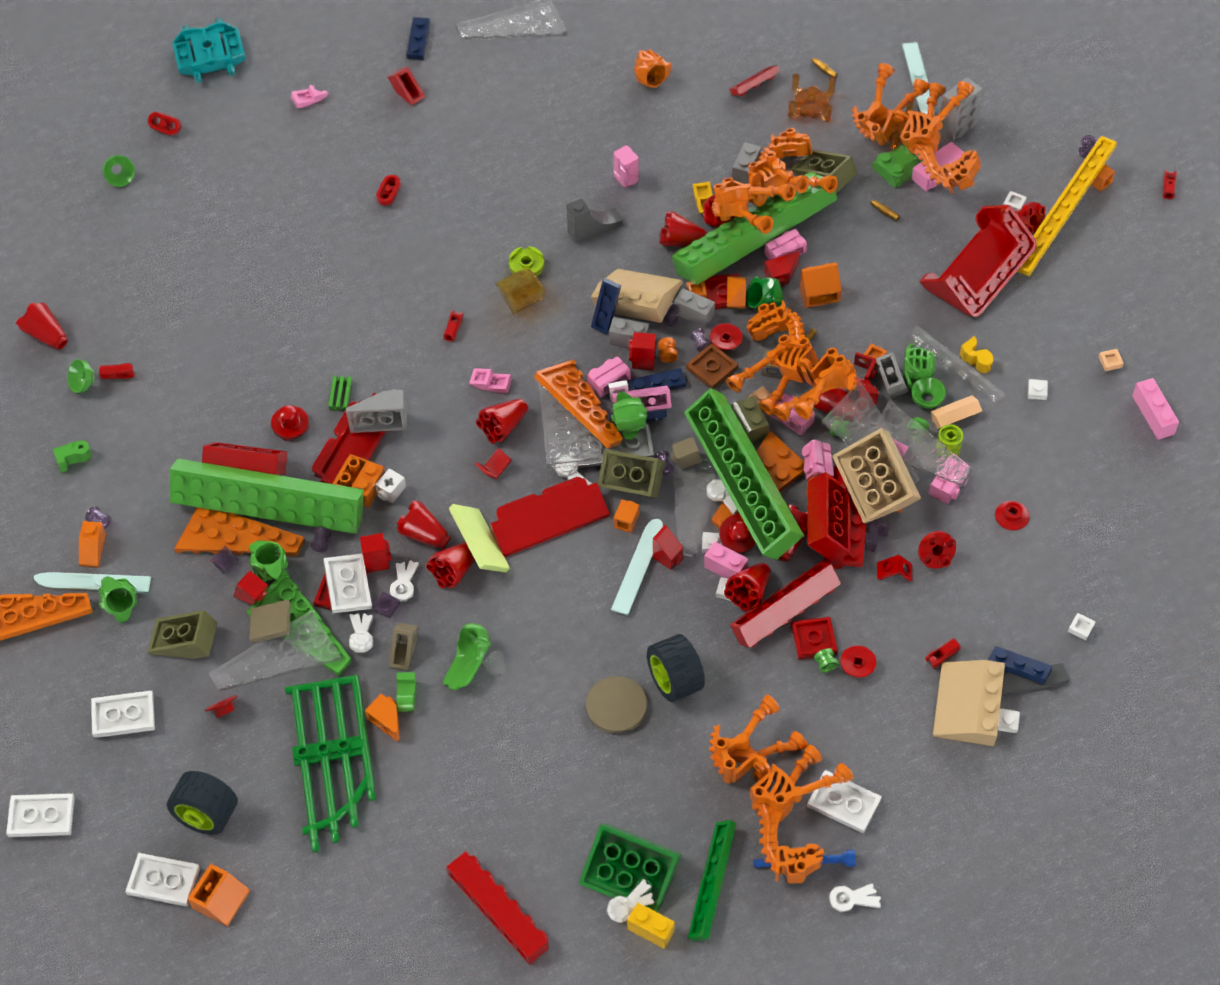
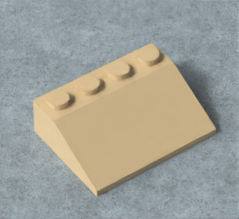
[591,269,683,323]
[832,428,921,523]
[933,660,1005,746]

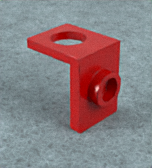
[854,352,878,382]
[475,448,512,480]
[877,554,912,581]

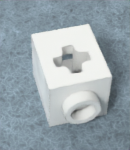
[375,469,406,504]

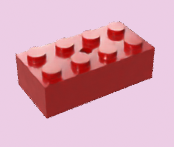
[202,442,288,476]
[807,472,851,562]

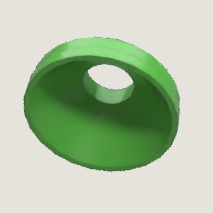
[102,155,135,187]
[67,359,95,393]
[911,377,946,409]

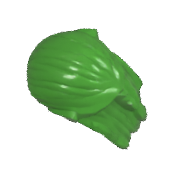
[443,623,491,691]

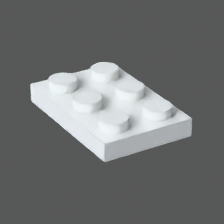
[324,554,372,614]
[91,690,155,738]
[807,770,882,834]
[6,793,75,837]
[125,853,200,907]

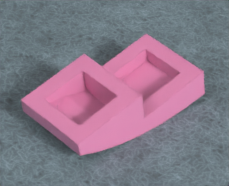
[469,368,512,394]

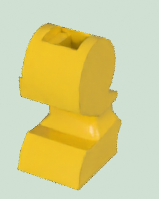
[959,336,993,373]

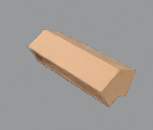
[931,395,982,429]

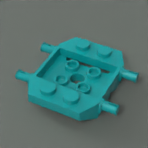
[172,18,246,83]

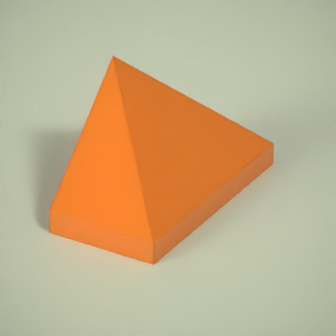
[727,277,746,308]

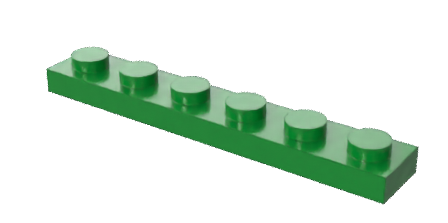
[688,820,737,941]

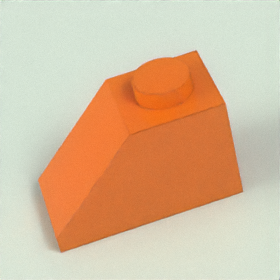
[79,521,107,568]
[365,694,400,742]

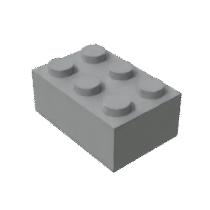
[939,77,983,142]

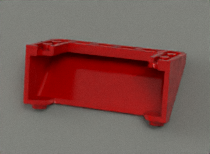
[919,205,1037,317]

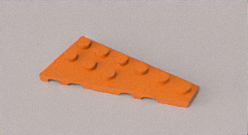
[534,359,623,449]
[712,431,806,529]
[174,507,305,556]
[0,593,93,641]

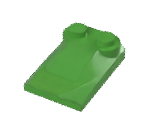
[872,144,924,188]

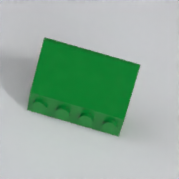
[578,823,683,913]

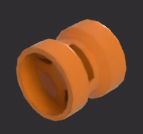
[658,337,678,363]

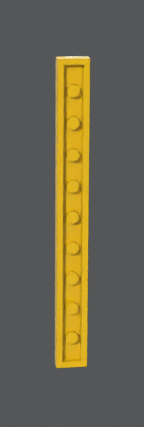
[1017,136,1117,276]

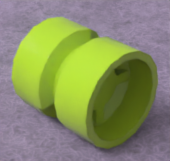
[936,424,963,459]

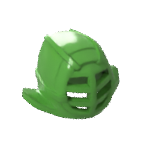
[903,344,936,388]
[611,392,648,440]
[249,541,288,583]
[99,576,137,623]

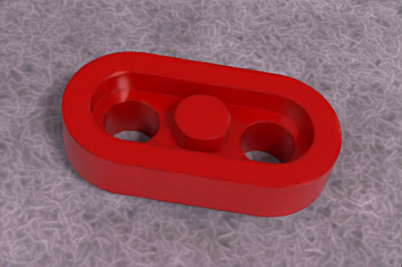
[148,112,181,135]
[376,175,401,206]

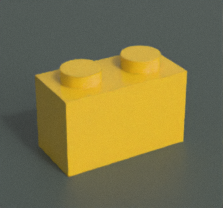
[627,902,675,949]

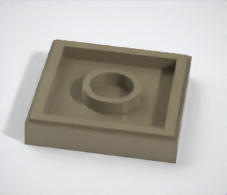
[249,600,291,643]

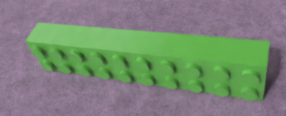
[671,172,837,285]
[684,388,804,560]
[170,458,364,534]

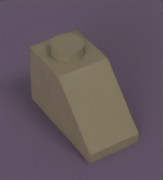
[389,623,419,670]

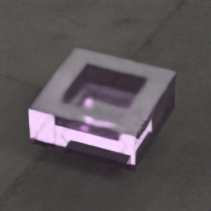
[210,546,238,574]
[373,592,400,618]

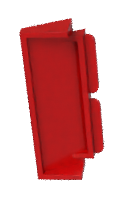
[311,392,385,484]
[490,477,610,557]

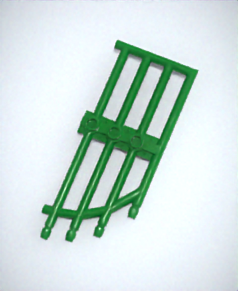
[285,675,376,853]

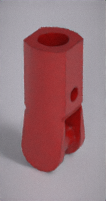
[1162,169,1177,200]
[443,310,464,342]
[99,363,135,379]
[925,638,961,669]

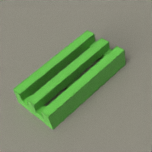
[328,375,352,411]

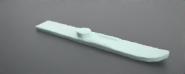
[902,42,935,114]
[611,519,663,616]
[34,572,151,593]

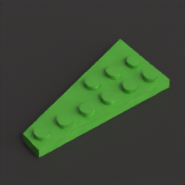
[247,570,351,676]

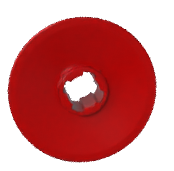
[710,323,743,350]
[995,501,1030,531]
[840,645,877,677]
[204,695,238,718]

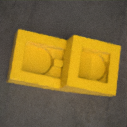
[692,182,714,214]

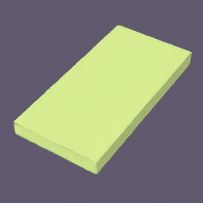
[449,504,510,573]

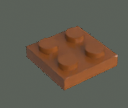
[686,343,738,389]

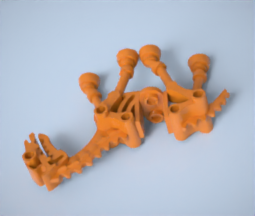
[851,63,981,194]
[712,128,838,234]
[725,300,857,421]
[709,695,854,884]

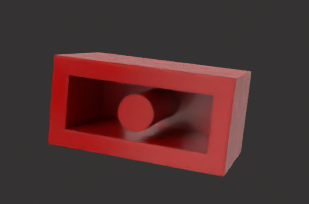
[628,332,656,371]
[360,533,392,573]

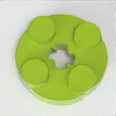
[509,246,545,281]

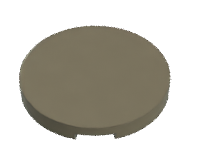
[586,676,647,734]

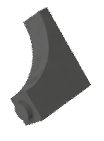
[566,198,623,244]

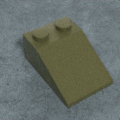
[791,149,857,193]
[730,396,769,443]
[598,449,665,498]
[147,610,218,659]

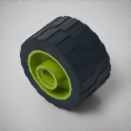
[646,634,705,702]
[166,771,238,835]

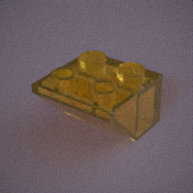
[495,267,546,314]

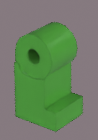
[53,440,92,473]
[397,672,417,712]

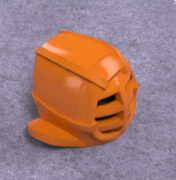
[634,49,672,88]

